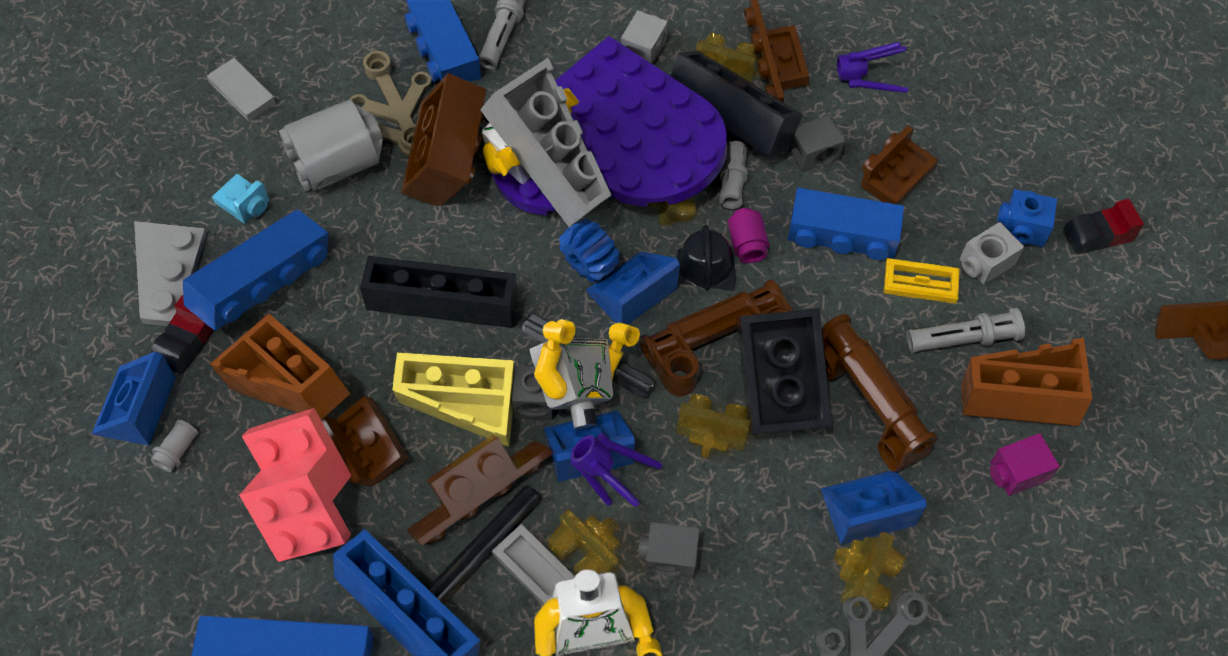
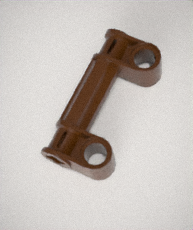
[639,279,793,397]
[822,314,938,472]

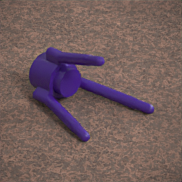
[837,42,909,93]
[570,433,662,507]

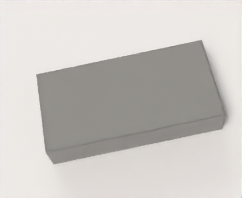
[206,58,276,121]
[492,524,575,605]

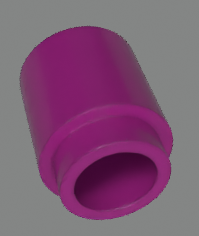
[727,208,769,264]

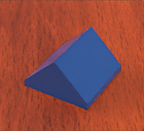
[585,251,680,325]
[92,351,176,446]
[544,410,635,482]
[821,471,927,545]

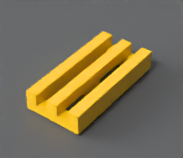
[883,258,959,304]

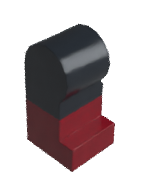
[1064,198,1144,255]
[150,295,214,374]

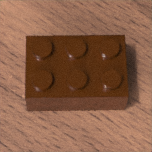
[401,73,487,206]

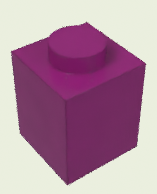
[990,433,1060,496]

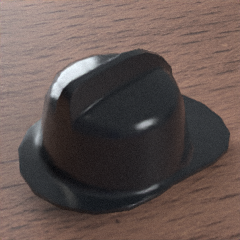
[677,225,736,291]

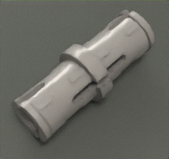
[719,141,748,209]

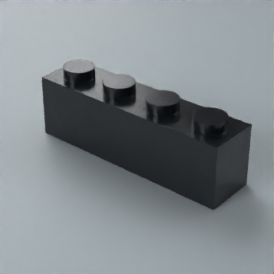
[670,50,803,157]
[360,256,518,328]

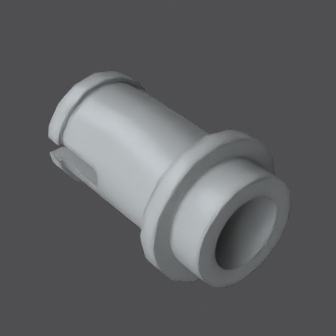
[151,420,199,472]

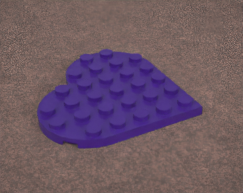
[491,36,727,215]

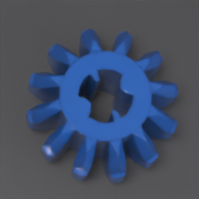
[559,218,620,282]

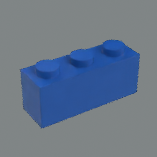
[404,0,481,82]
[787,188,904,260]

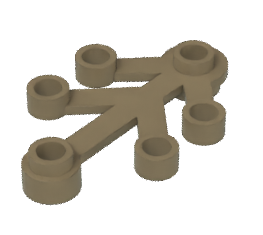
[349,51,432,157]

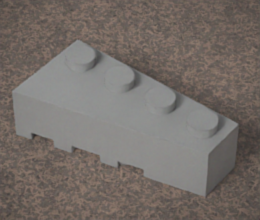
[481,58,611,227]

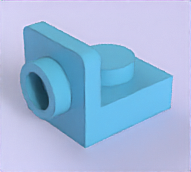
[212,174,270,224]

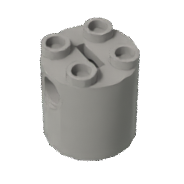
[279,99,383,192]

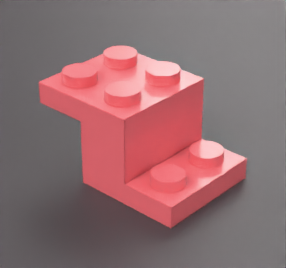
[239,408,351,562]

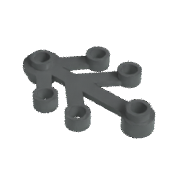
[816,591,928,656]

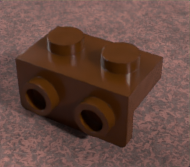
[860,125,938,205]
[321,395,409,487]

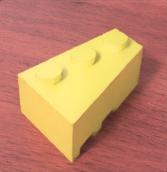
[392,353,515,447]

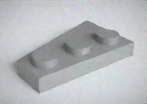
[134,221,207,326]

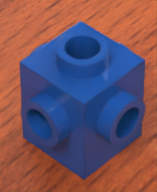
[997,189,1057,247]

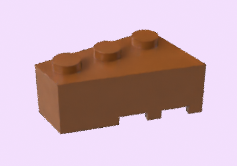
[210,314,350,420]
[961,338,1093,426]

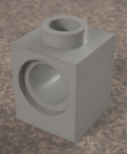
[621,10,668,64]
[960,222,1024,285]

